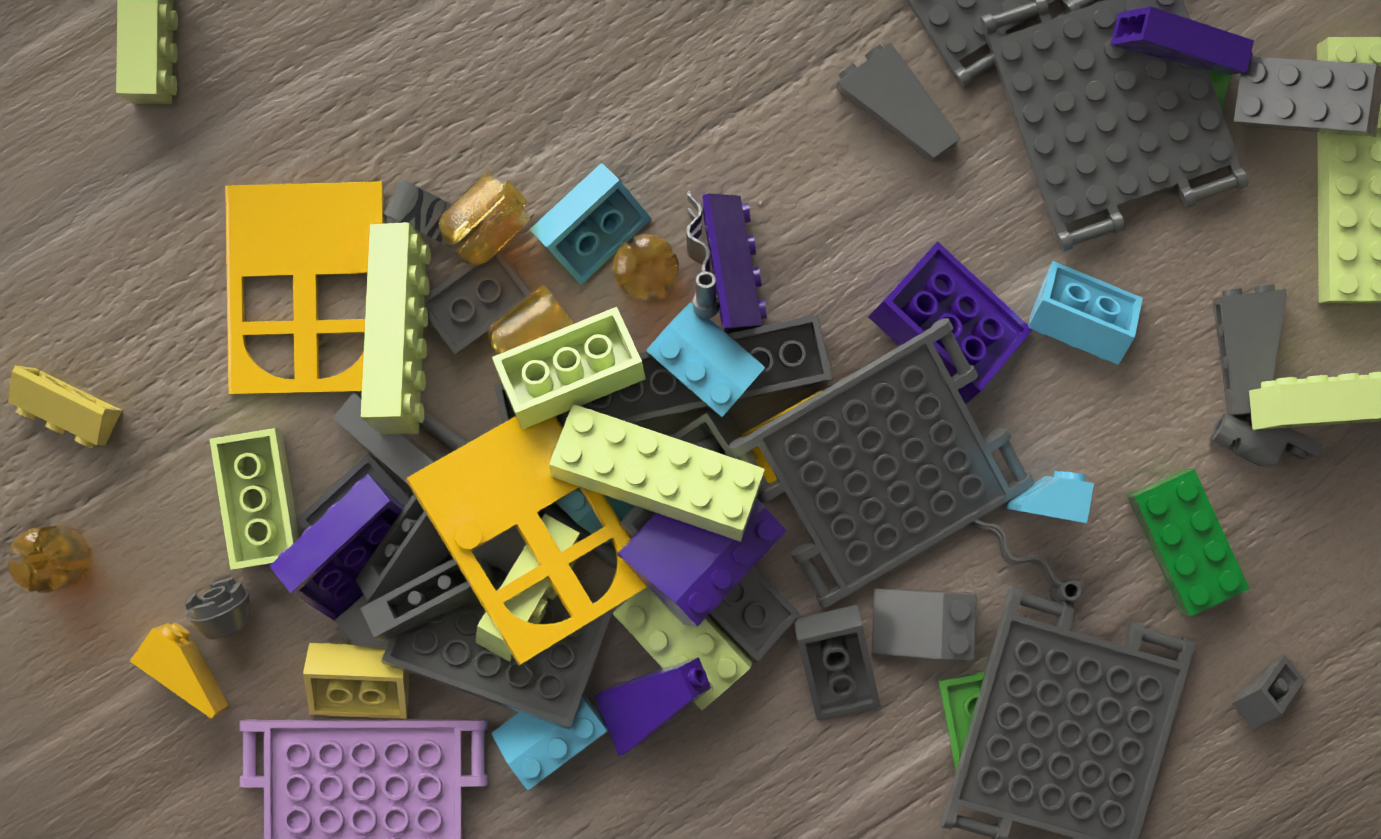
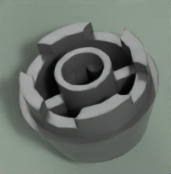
[185,578,250,639]

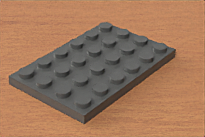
[382,553,613,730]

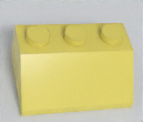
[8,365,122,448]
[303,643,409,719]

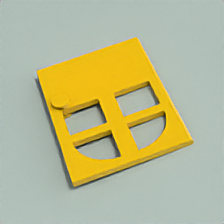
[225,181,384,394]
[406,416,648,665]

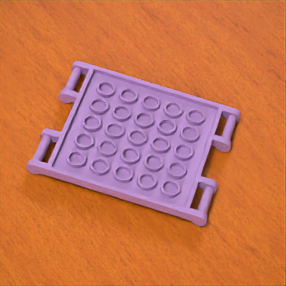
[240,718,488,839]

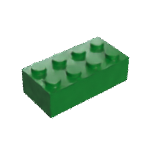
[1127,469,1250,617]

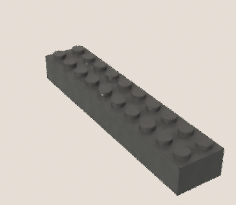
[494,314,832,427]

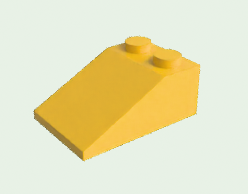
[130,623,229,719]

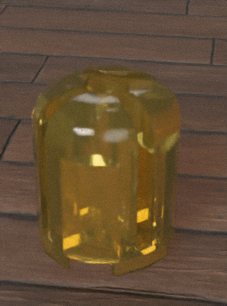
[438,170,534,265]
[613,234,679,304]
[488,284,574,355]
[8,525,92,593]

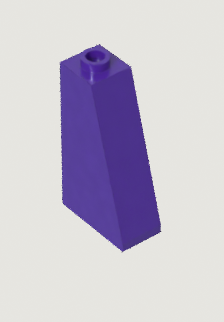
[1110,6,1254,75]
[594,657,711,756]

